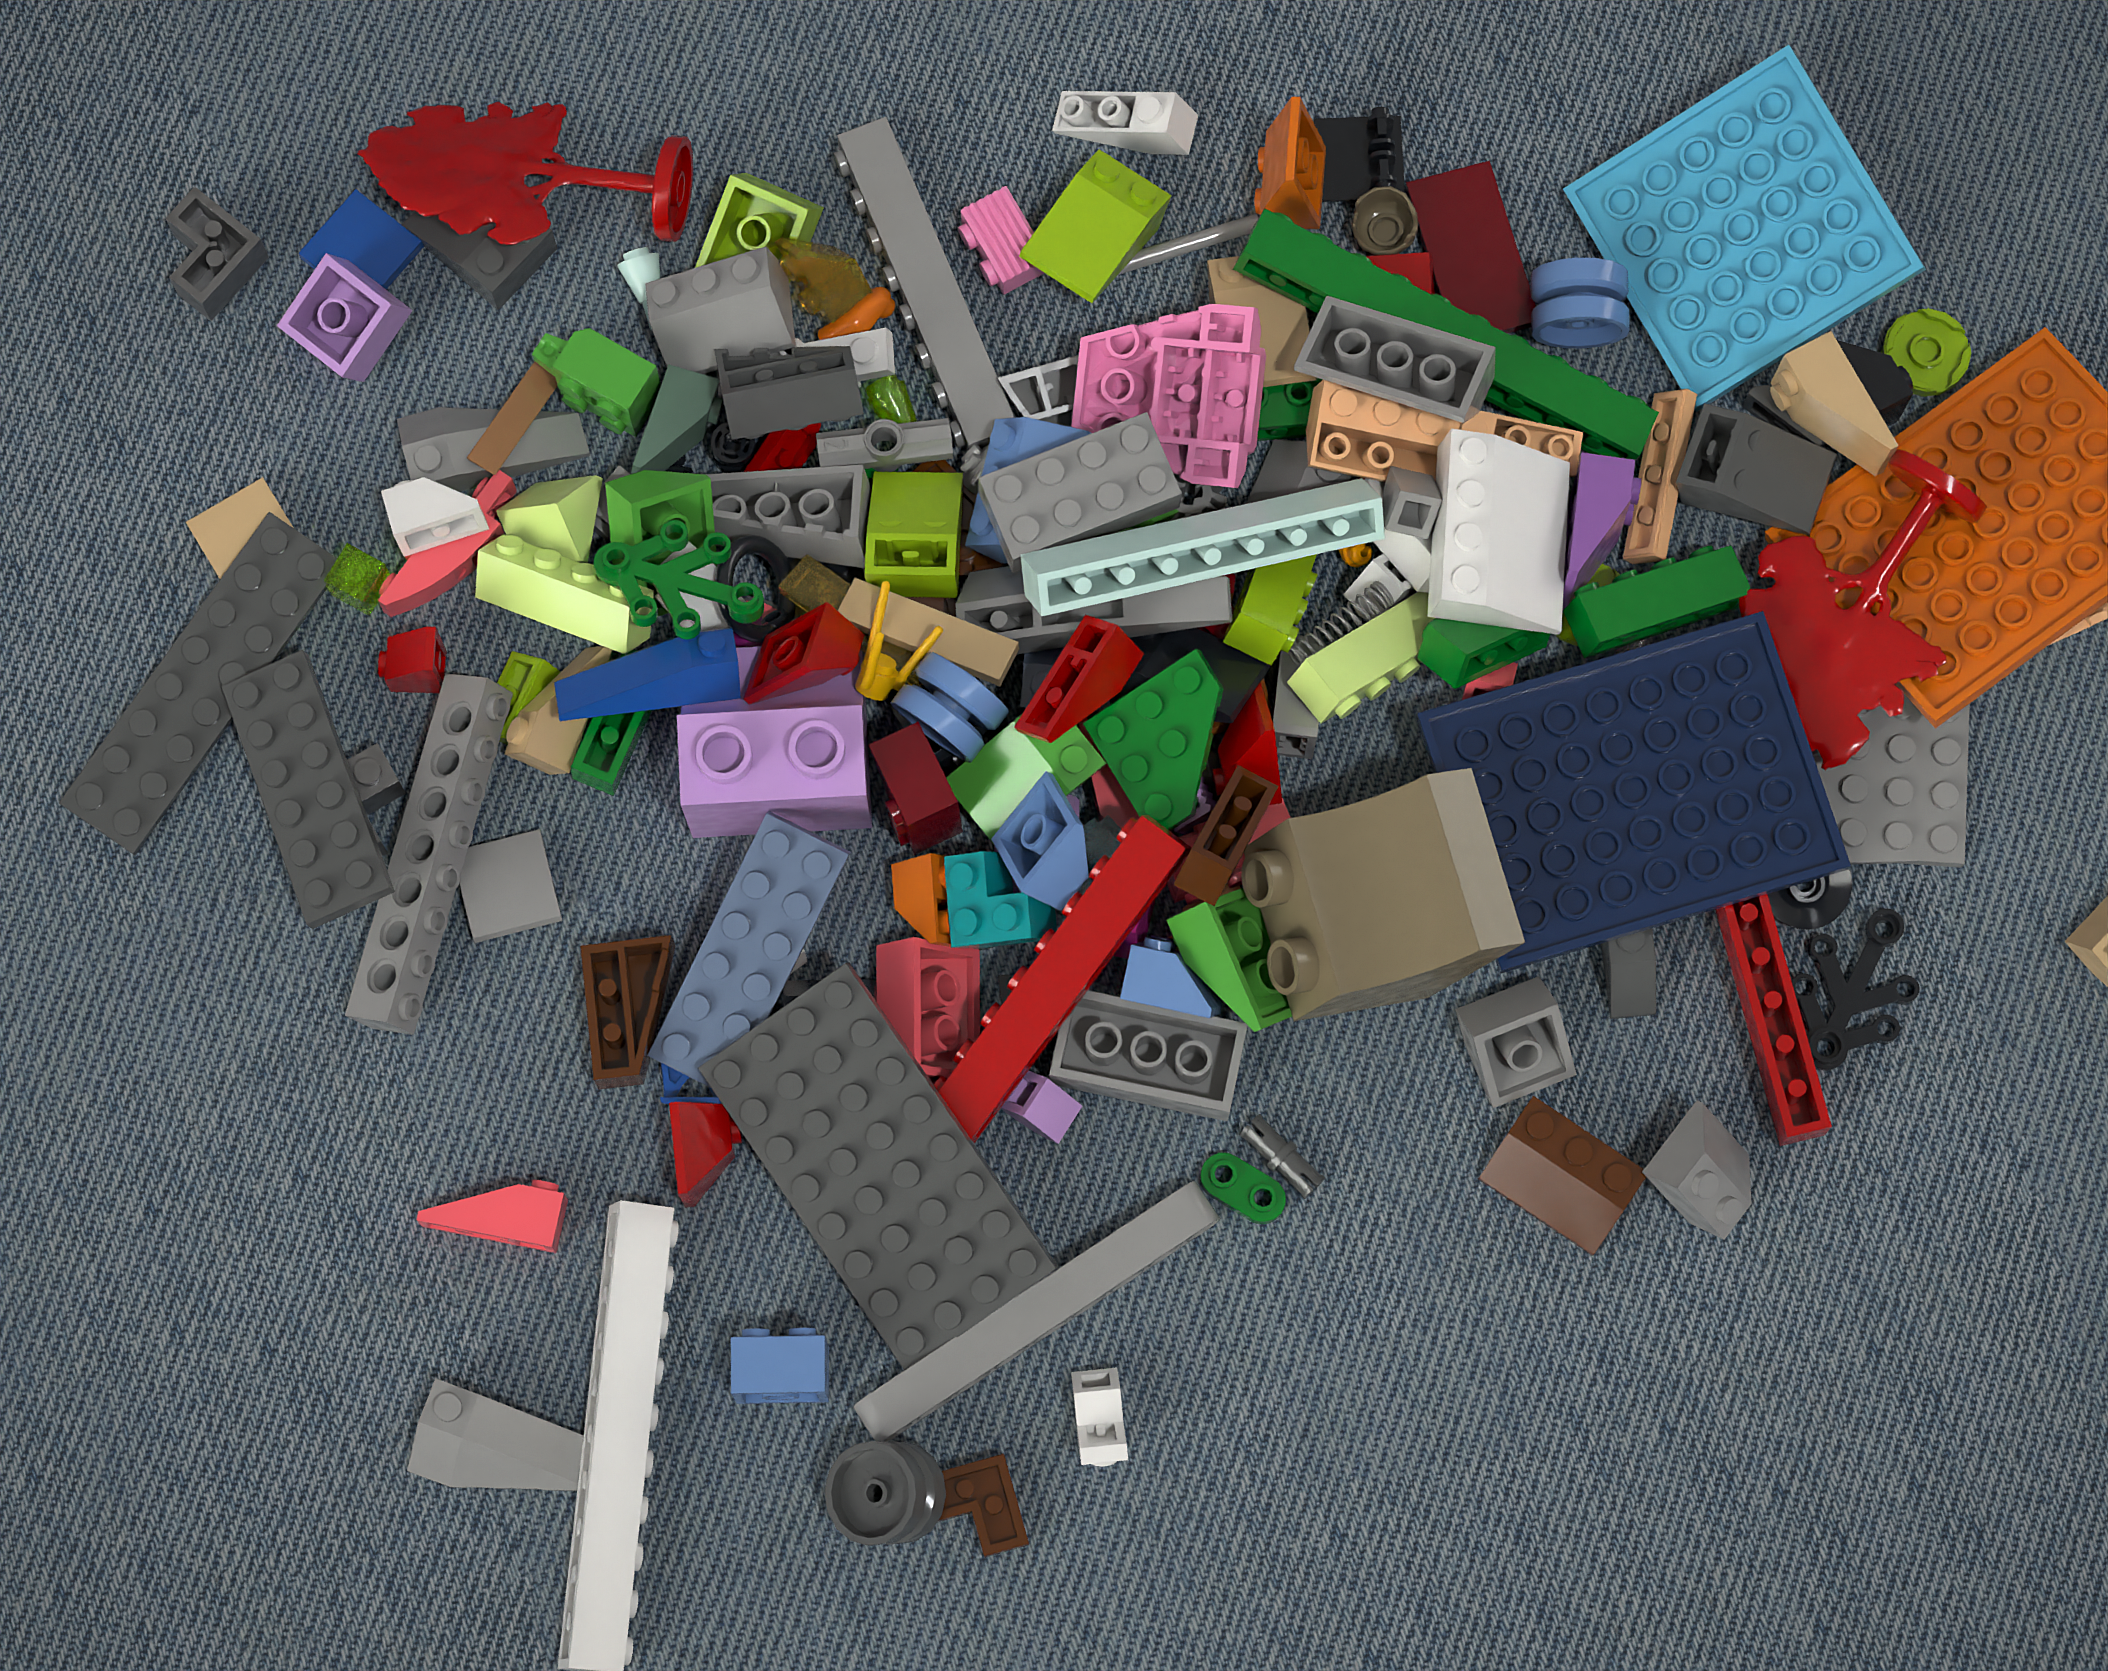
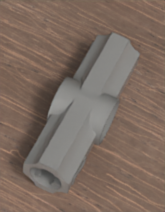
[816,418,953,472]

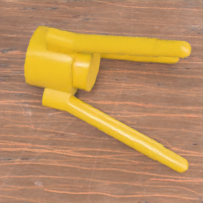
[855,581,943,701]

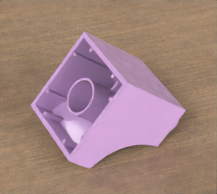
[677,645,872,838]

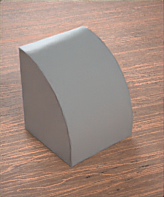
[1382,466,1443,539]

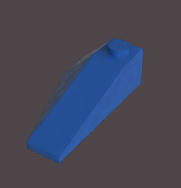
[554,627,741,721]

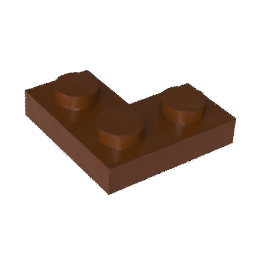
[937,1453,1029,1558]

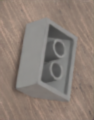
[645,247,796,374]

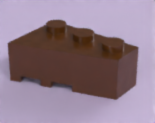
[580,935,676,1090]

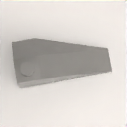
[397,407,591,492]

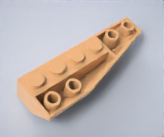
[1306,379,1583,482]

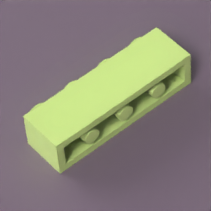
[475,534,654,655]
[1287,592,1435,724]

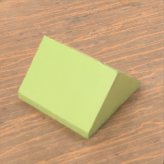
[496,475,603,563]

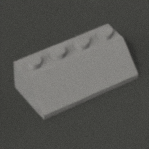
[1294,296,1496,423]

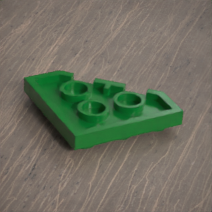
[1083,649,1224,831]

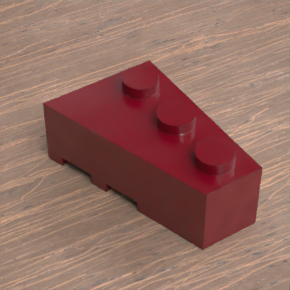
[869,722,963,855]

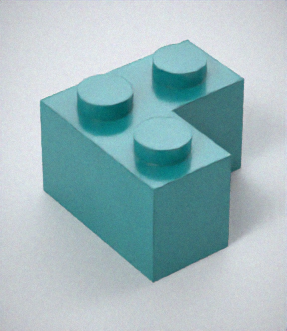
[944,851,1057,949]

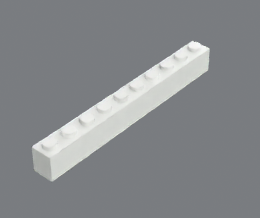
[557,1200,678,1671]

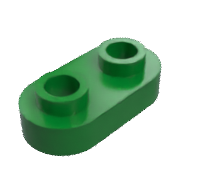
[1200,1153,1286,1224]

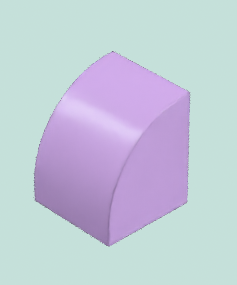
[1001,1071,1082,1144]

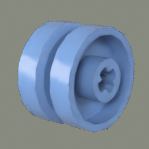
[1530,258,1629,348]
[890,652,1009,763]

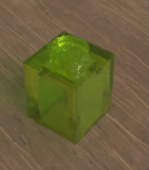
[324,543,390,616]

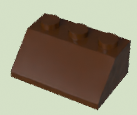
[1478,1096,1646,1256]

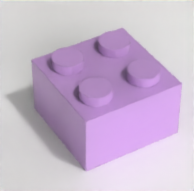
[277,253,413,382]

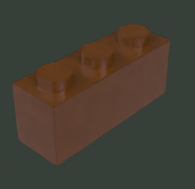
[1173,765,1279,906]

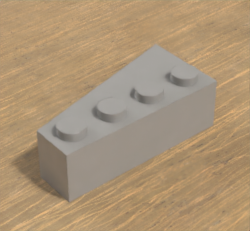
[705,464,872,568]

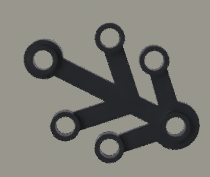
[1792,908,1920,1071]

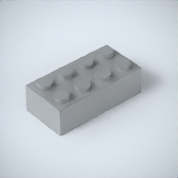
[978,412,1182,573]
[1049,990,1248,1121]

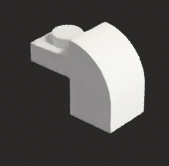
[1071,1367,1128,1467]

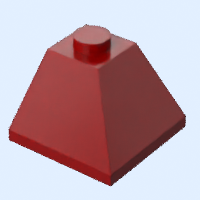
[743,602,865,705]
[1212,682,1282,805]
[669,1102,742,1208]

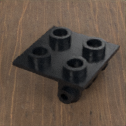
[1314,107,1405,202]

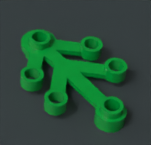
[594,520,764,640]

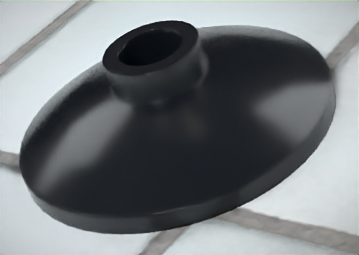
[1768,868,1852,930]

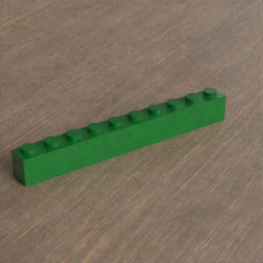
[1233,208,1659,461]

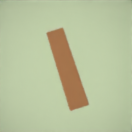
[467,361,557,475]

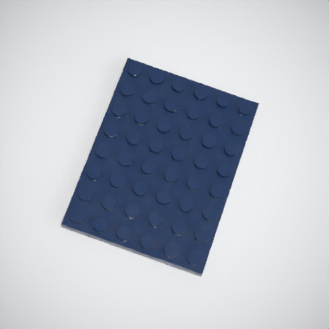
[1416,611,1851,974]

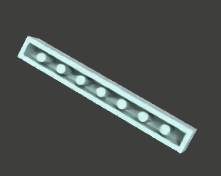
[1020,478,1385,616]

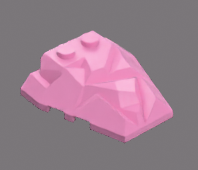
[1071,304,1266,488]

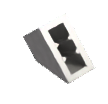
[1272,635,1327,759]

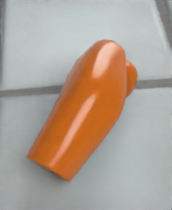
[818,287,895,340]

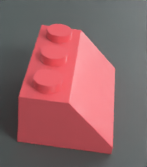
[876,937,980,1084]

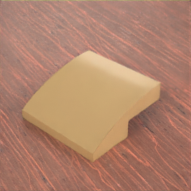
[186,477,293,579]

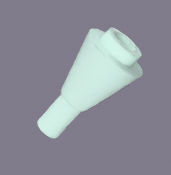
[617,247,660,331]

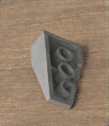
[407,1378,584,1491]

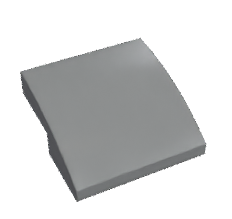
[459,829,563,943]

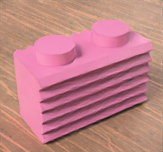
[957,186,1044,295]

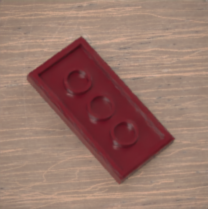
[1405,160,1536,333]

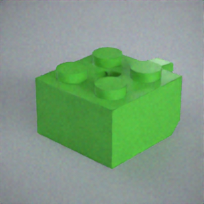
[532,328,661,437]

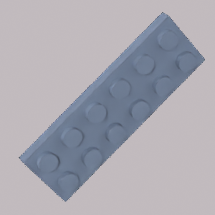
[647,811,851,1088]

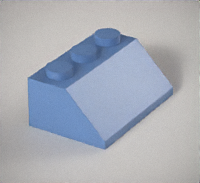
[965,417,1091,563]

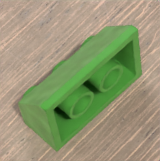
[605,470,717,617]

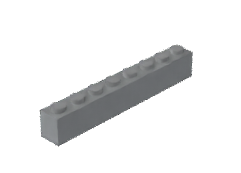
[833,117,1015,451]

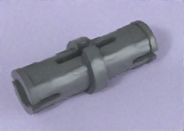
[1239,1114,1325,1199]

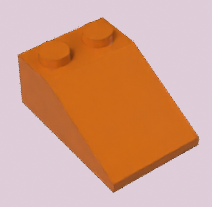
[1254,97,1326,229]

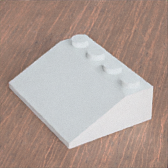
[1427,429,1570,635]

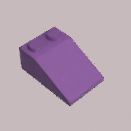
[1562,452,1641,613]

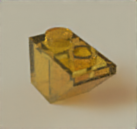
[775,237,873,323]

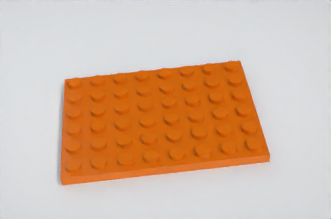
[1765,327,2108,729]

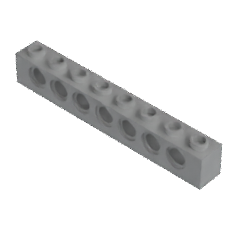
[345,673,513,1035]

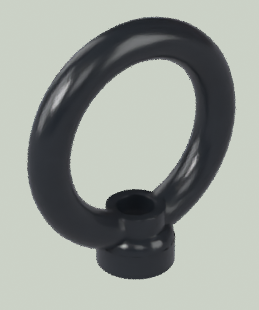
[715,535,797,643]

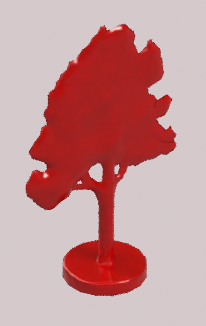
[357,102,693,245]
[1739,449,1987,771]

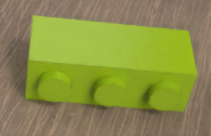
[1223,554,1318,665]

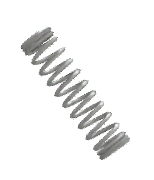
[1288,581,1394,667]

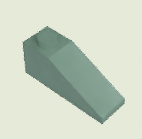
[631,364,724,474]

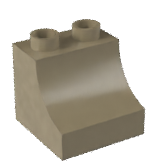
[1241,768,1525,1021]

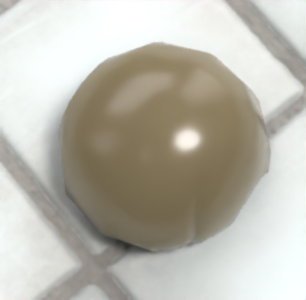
[1352,186,1418,256]

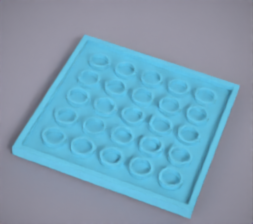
[1563,45,1926,412]

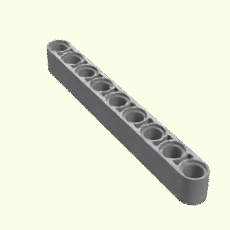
[853,1181,1221,1442]

